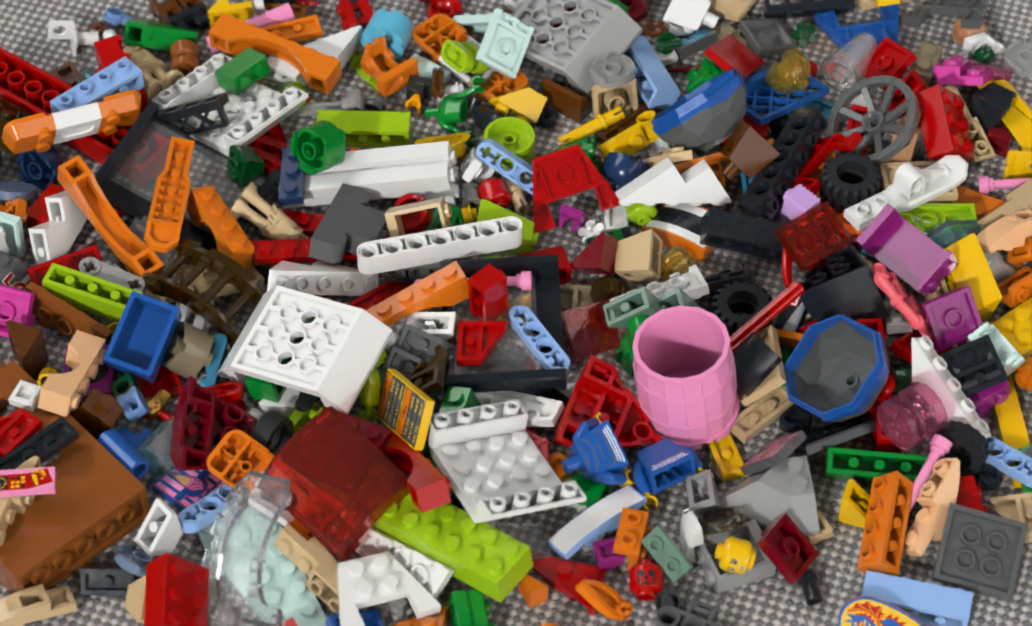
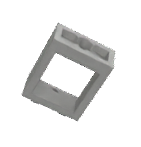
[694,519,776,594]

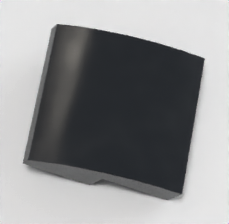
[733,332,782,397]
[941,334,1009,397]

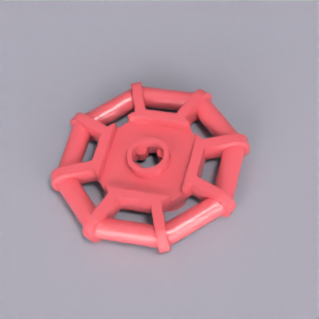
[871,263,933,338]

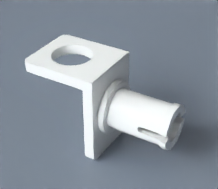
[47,20,99,57]

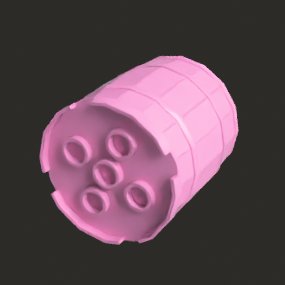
[632,306,740,450]

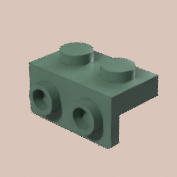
[641,525,695,583]

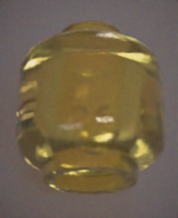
[660,245,694,280]

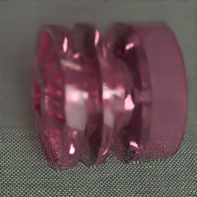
[877,382,947,451]

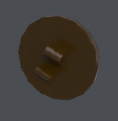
[590,276,632,314]

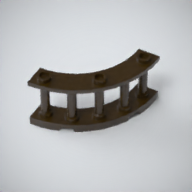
[142,239,264,349]

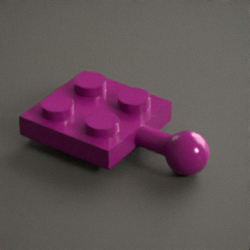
[921,285,983,351]

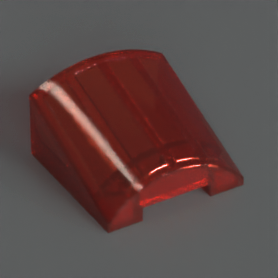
[257,406,410,562]

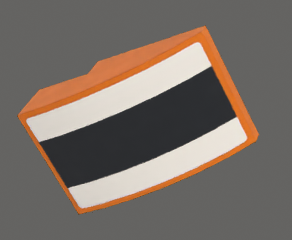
[641,203,715,263]

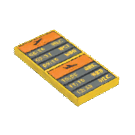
[376,368,435,451]

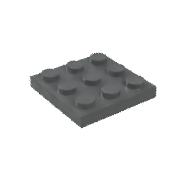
[931,503,1028,602]

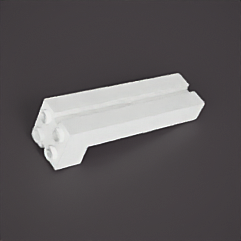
[279,141,461,210]

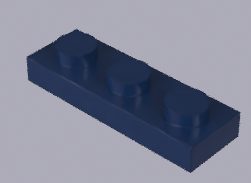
[278,146,306,206]

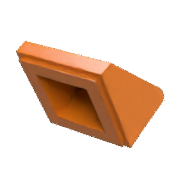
[518,574,548,608]

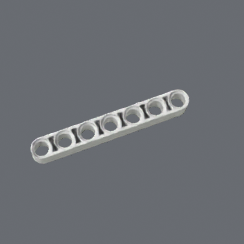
[357,216,523,275]

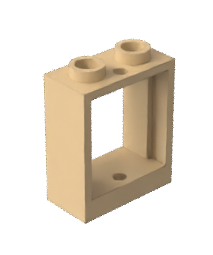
[384,197,452,238]

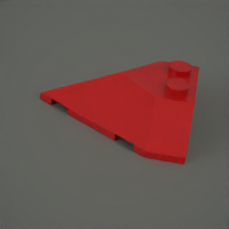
[555,355,664,448]

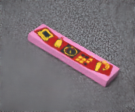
[0,466,56,498]

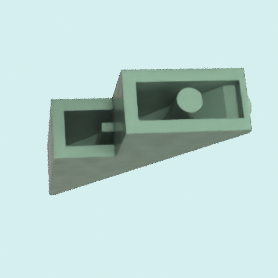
[603,286,703,329]

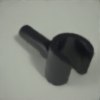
[698,451,722,485]

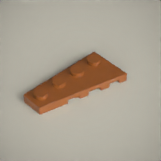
[25,281,113,345]

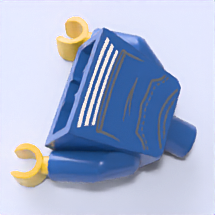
[562,412,635,488]
[633,439,714,512]

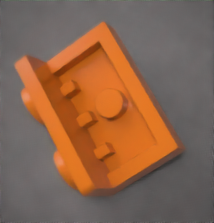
[997,266,1032,309]
[613,507,652,571]

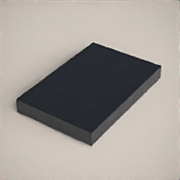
[794,417,876,456]

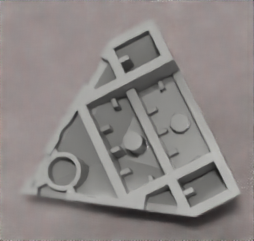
[715,454,820,536]

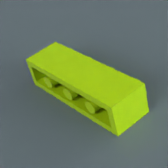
[316,110,411,148]
[42,263,143,322]

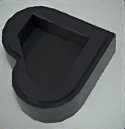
[779,404,813,433]

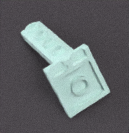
[453,9,534,79]

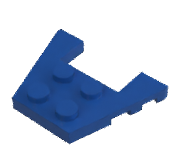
[814,4,899,63]

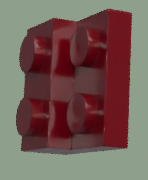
[757,513,819,585]

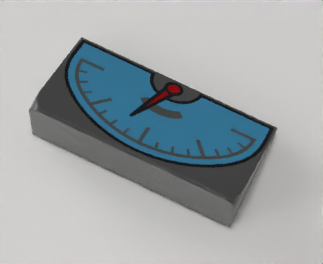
[674,28,717,61]

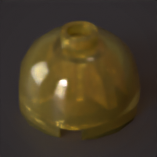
[765,48,811,95]

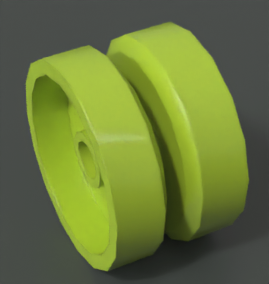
[484,117,535,176]

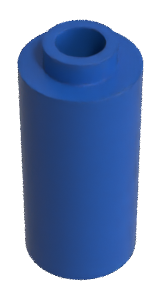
[98,429,150,480]

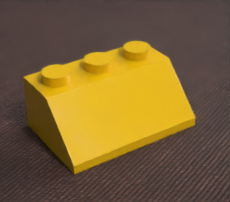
[944,233,1002,320]

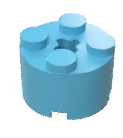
[361,8,412,60]

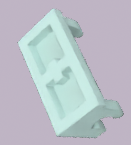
[967,322,1026,376]

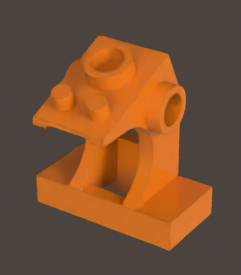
[360,36,419,98]

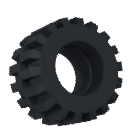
[819,152,882,214]
[711,281,773,337]

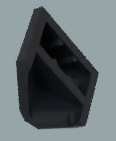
[969,82,1016,131]

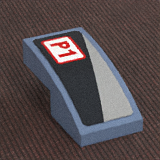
[772,296,806,332]

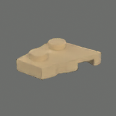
[990,492,1032,543]

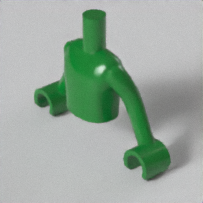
[425,75,486,148]

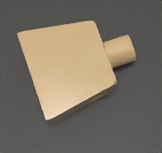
[614,229,663,282]

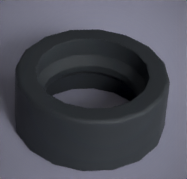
[251,411,294,458]

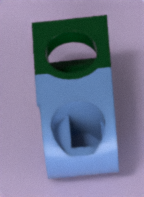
[110,372,150,423]

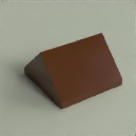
[542,78,593,124]
[5,320,49,381]

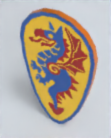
[838,595,925,626]

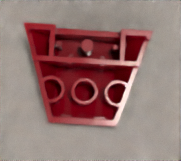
[169,376,257,471]

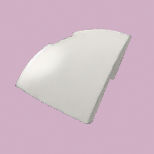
[680,508,704,563]

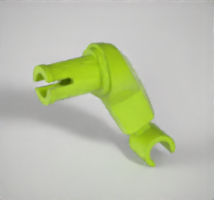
[358,350,387,422]

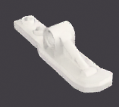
[843,155,969,231]

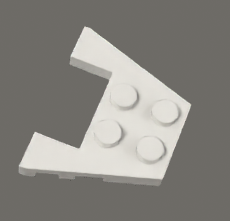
[337,551,441,626]

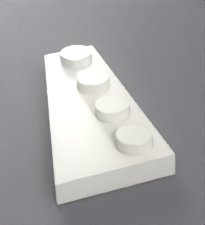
[607,264,710,303]
[474,391,564,427]
[353,527,455,600]

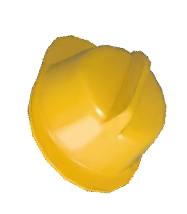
[414,132,471,162]

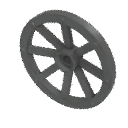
[826,75,919,165]

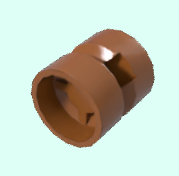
[170,40,200,76]

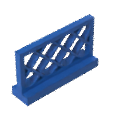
[744,57,830,126]

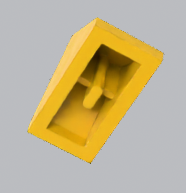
[838,479,870,529]

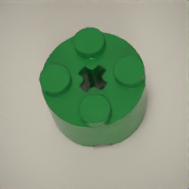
[291,121,346,174]

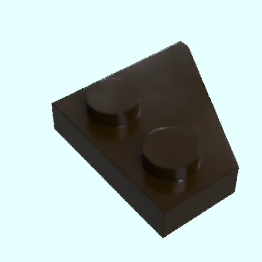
[405,344,447,395]

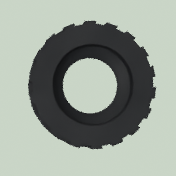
[928,420,990,476]

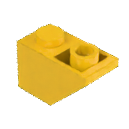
[489,87,548,124]

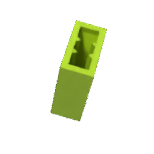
[476,199,539,255]

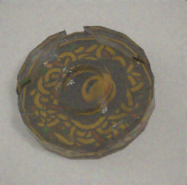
[697,507,747,535]

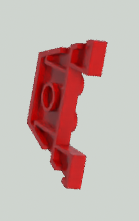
[791,132,863,195]
[532,144,621,233]

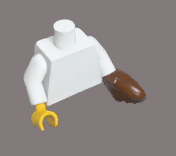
[638,0,720,37]

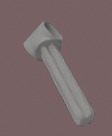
[287,91,364,118]

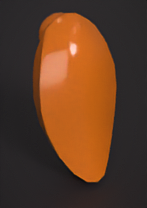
[575,579,633,621]

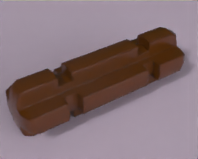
[431,67,445,99]

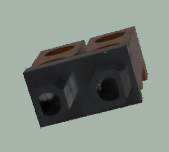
[149,0,210,31]

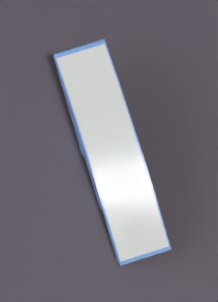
[547,485,647,561]

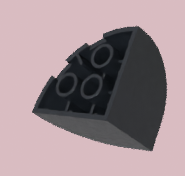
[800,245,889,322]

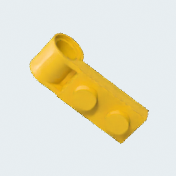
[598,110,659,161]

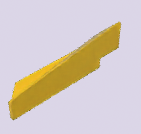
[978,80,1032,149]

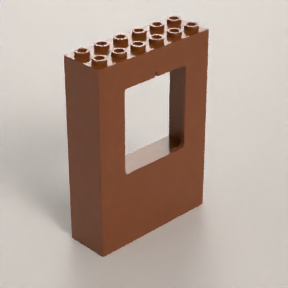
[0,360,150,594]

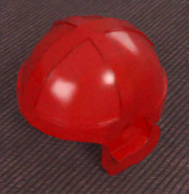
[394,194,432,234]

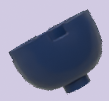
[17,146,64,191]
[603,152,651,192]

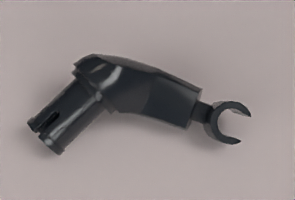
[467,95,505,131]

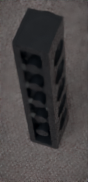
[738,107,828,221]

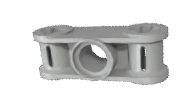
[79,257,146,295]

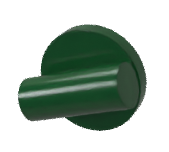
[656,31,682,54]
[972,46,995,68]

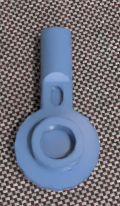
[103,7,132,26]

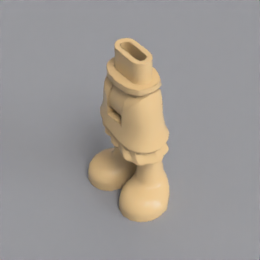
[123,45,185,100]
[230,182,309,240]

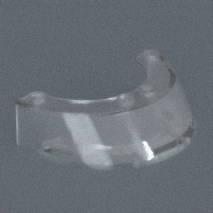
[202,471,292,626]

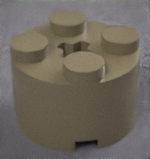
[162,322,214,379]

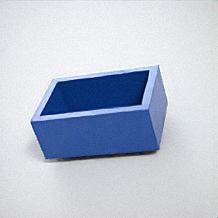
[103,291,182,384]

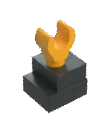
[405,75,432,114]

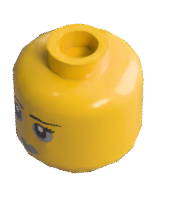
[714,536,756,575]

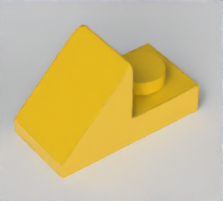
[208,0,254,29]

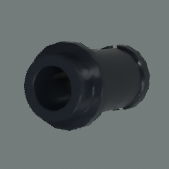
[797,569,823,606]

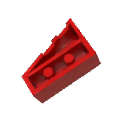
[94,34,148,113]

